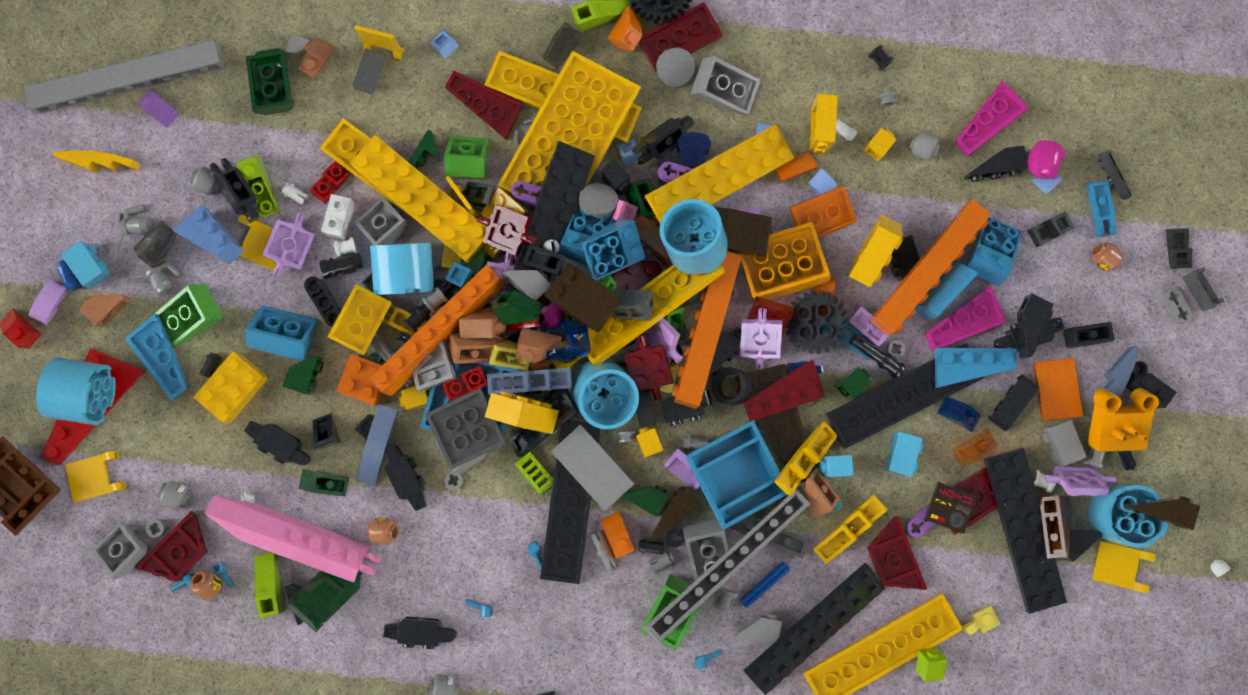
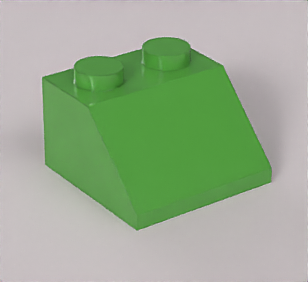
[444,136,489,179]

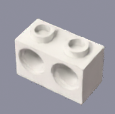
[321,194,355,240]

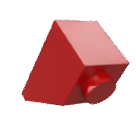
[0,309,42,349]

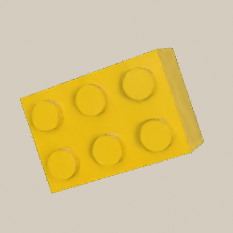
[849,214,903,287]
[193,351,269,423]
[485,391,559,434]

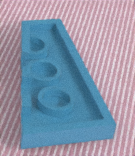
[125,314,190,400]
[935,348,1017,388]

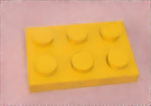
[477,187,529,259]
[328,284,392,355]

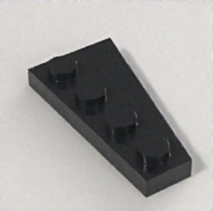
[510,388,579,457]

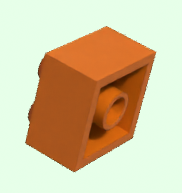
[336,354,383,406]

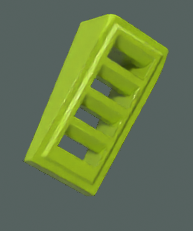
[515,451,553,495]

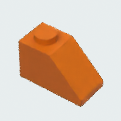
[607,6,642,52]
[601,512,635,558]

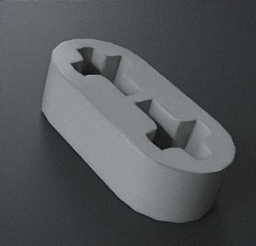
[1162,288,1192,324]

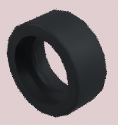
[711,367,752,405]
[636,390,656,428]

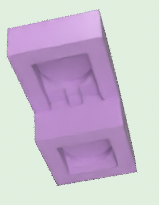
[28,279,68,325]

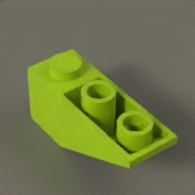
[571,0,631,33]
[236,153,280,218]
[254,552,286,618]

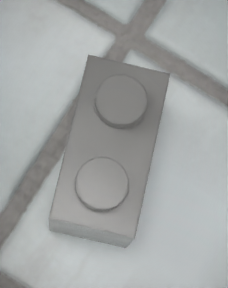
[1043,420,1087,466]

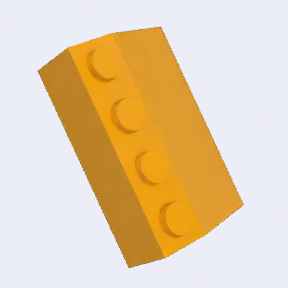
[739,222,831,305]

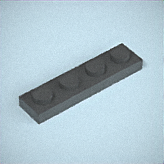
[728,515,810,559]

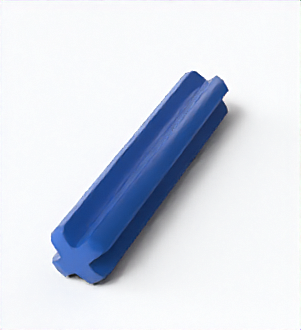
[740,562,790,608]

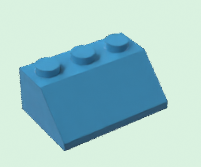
[914,260,978,321]
[245,305,318,361]

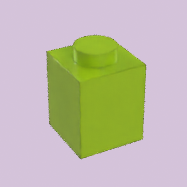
[915,648,947,682]

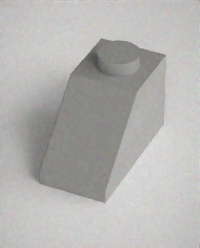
[502,270,551,300]
[736,613,782,645]

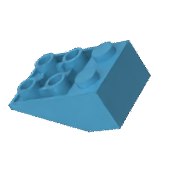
[559,204,615,266]
[965,217,1022,286]
[581,219,646,280]

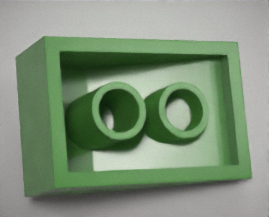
[155,283,223,348]
[641,574,701,650]

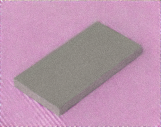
[551,424,634,511]

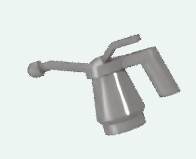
[114,204,153,254]
[123,258,183,296]

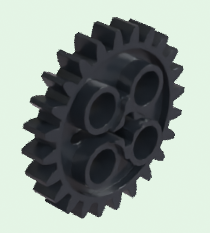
[631,0,692,25]
[784,290,849,354]

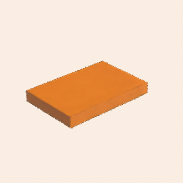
[789,185,857,238]
[1033,358,1083,421]

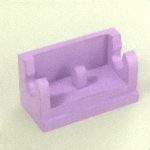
[848,306,888,347]
[664,448,700,491]

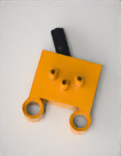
[1087,388,1159,471]

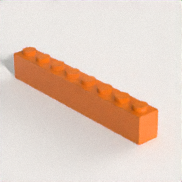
[869,199,991,336]
[672,251,742,409]
[370,265,507,396]

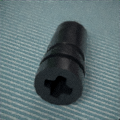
[319,253,363,279]

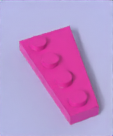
[954,80,1029,157]
[924,286,1006,351]

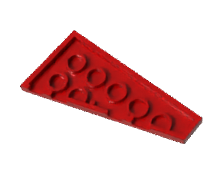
[40,348,146,465]

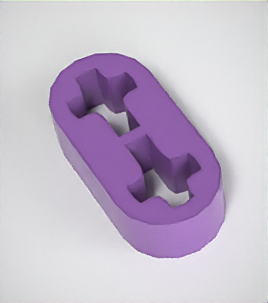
[657,162,693,183]
[511,181,541,206]
[905,506,935,537]

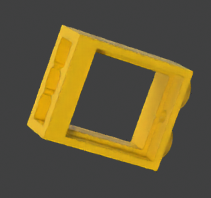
[809,94,838,154]

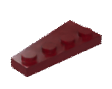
[445,70,523,140]
[743,359,826,422]

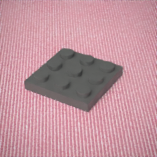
[425,388,507,470]

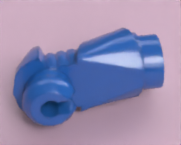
[57,260,83,290]

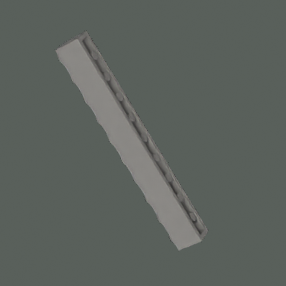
[24,40,225,114]
[644,489,810,644]

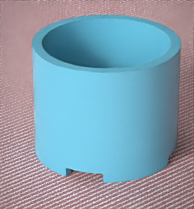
[660,199,728,275]
[370,243,434,295]
[36,357,116,425]
[570,359,639,429]
[1087,484,1169,548]

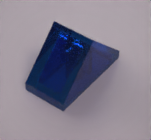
[937,397,981,432]

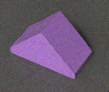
[138,89,180,128]

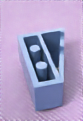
[172,205,244,264]

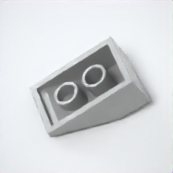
[690,56,760,116]
[682,519,735,583]

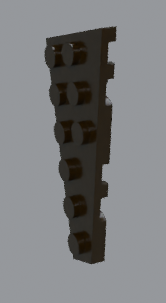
[728,363,814,483]

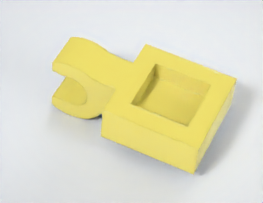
[962,605,1000,635]

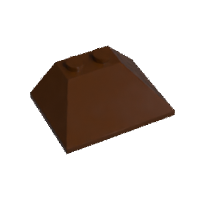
[0,436,61,536]

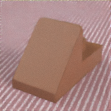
[297,38,335,80]

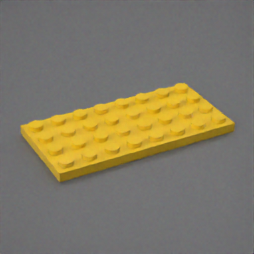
[498,51,641,207]

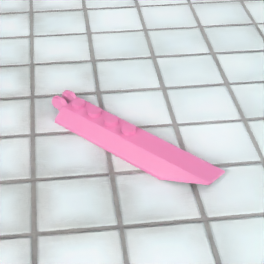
[205,495,381,583]

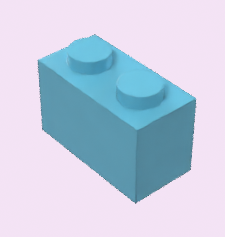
[61,241,110,289]
[885,432,923,477]
[816,455,854,477]

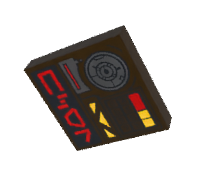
[924,482,977,534]

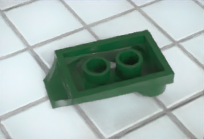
[246,48,294,115]
[286,571,362,633]

